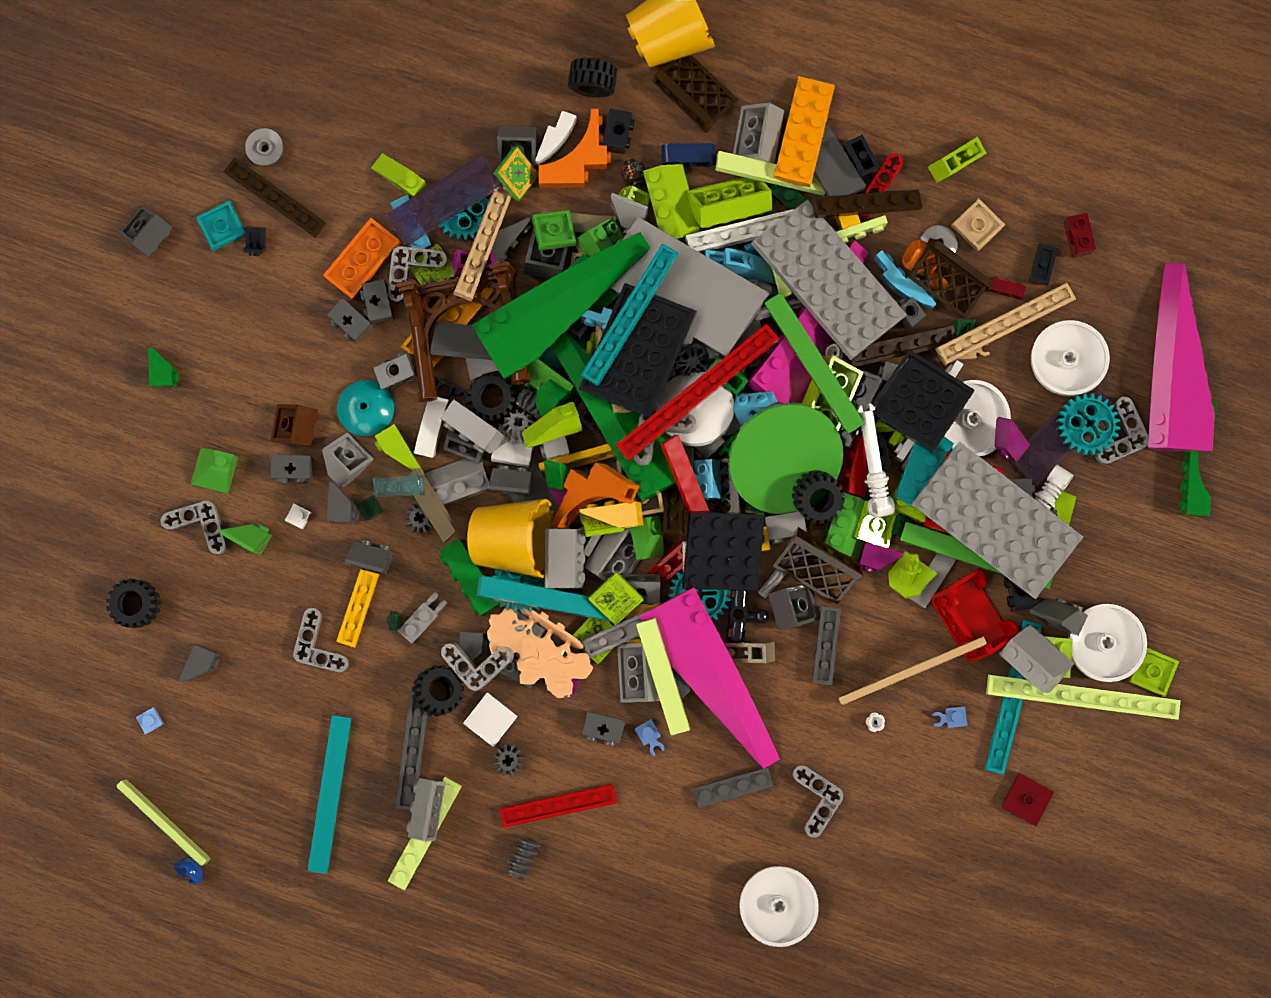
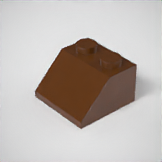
[271,404,318,447]

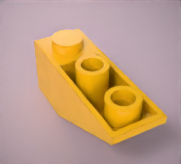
[580,499,644,528]

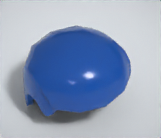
[174,857,203,885]

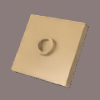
[951,199,1005,252]

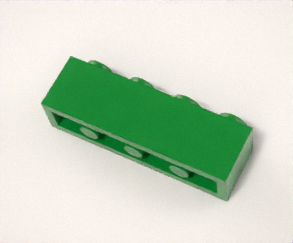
[439,538,500,616]

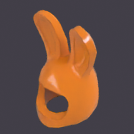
[902,240,955,294]

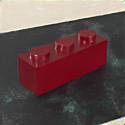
[987,276,1026,300]

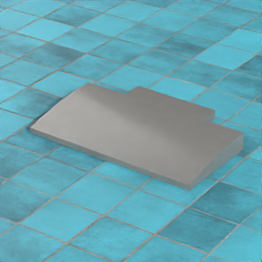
[610,217,769,357]

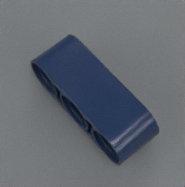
[661,143,716,167]

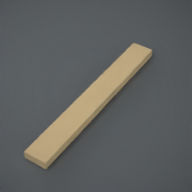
[453,180,512,301]
[935,283,1076,366]
[839,636,987,705]

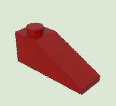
[838,436,868,498]
[647,534,687,587]

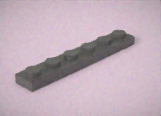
[395,692,428,810]

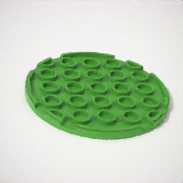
[728,403,843,514]

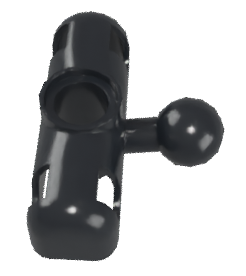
[727,590,769,643]

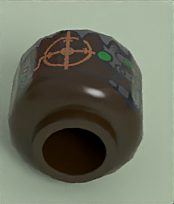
[620,159,646,188]

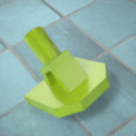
[888,551,937,598]

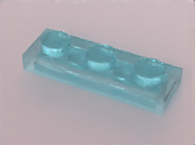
[373,475,424,497]

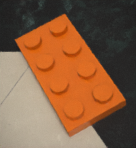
[323,218,401,300]

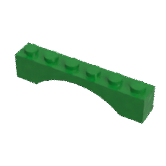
[1179,401,1217,517]

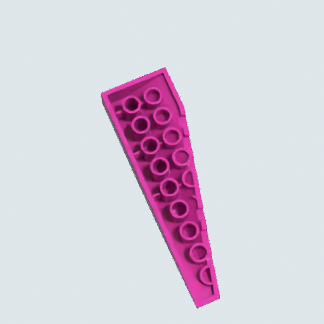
[746,240,869,404]
[1148,263,1215,452]
[639,588,780,769]

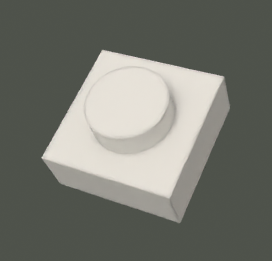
[285,503,312,529]

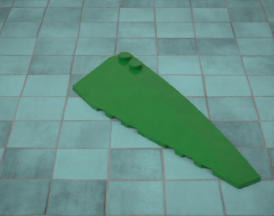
[472,232,651,379]
[551,332,676,503]

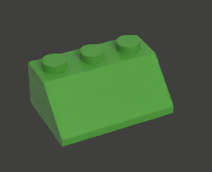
[522,359,579,405]
[825,493,865,560]

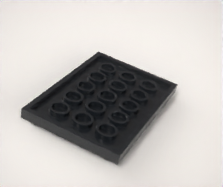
[579,283,697,418]

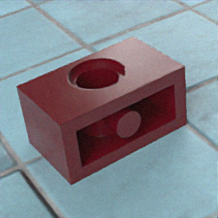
[1063,213,1096,258]

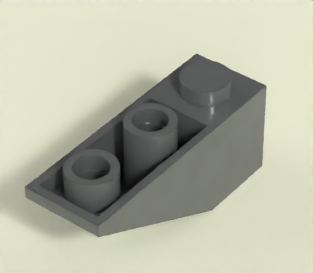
[491,218,532,262]

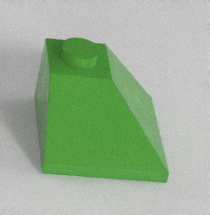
[191,448,238,494]
[630,516,664,560]
[220,524,273,555]

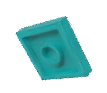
[196,200,245,251]

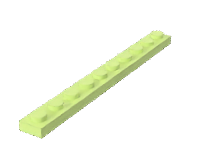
[986,675,1180,720]

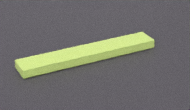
[715,151,825,196]
[636,618,690,735]
[117,779,211,866]

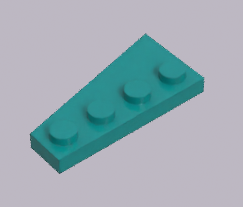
[895,437,954,507]

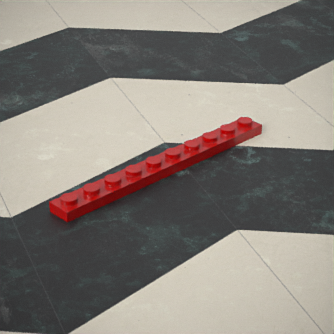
[616,324,779,461]

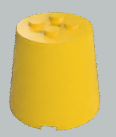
[626,0,715,68]
[467,499,557,578]

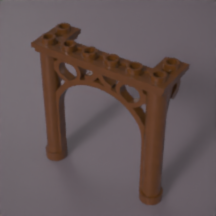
[396,260,531,402]

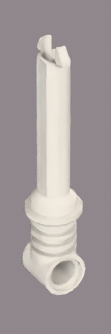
[857,404,895,518]
[1034,465,1074,510]

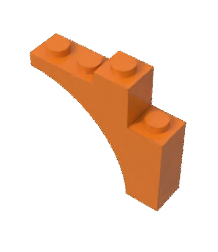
[539,109,611,189]
[552,462,640,529]

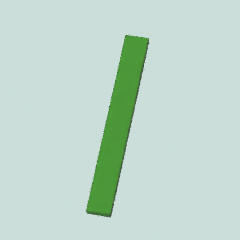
[764,293,865,434]
[900,522,1053,590]

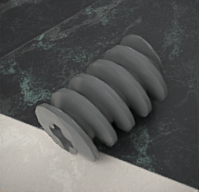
[504,836,541,881]

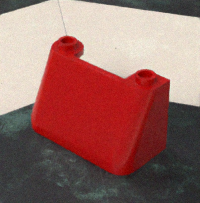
[931,568,1020,662]

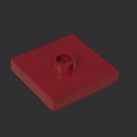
[1001,773,1054,826]

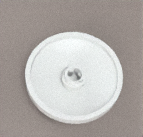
[1031,320,1110,396]
[657,371,734,446]
[944,380,1011,456]
[1068,604,1147,682]
[739,866,819,947]

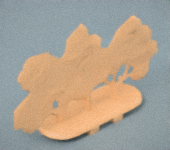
[487,608,593,698]

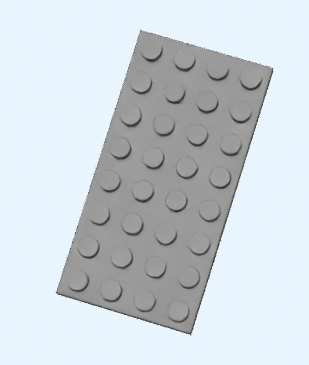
[751,200,907,360]
[911,442,1083,599]

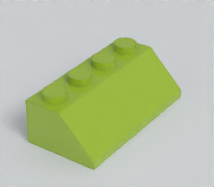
[643,164,701,242]
[687,177,772,228]
[801,355,864,431]

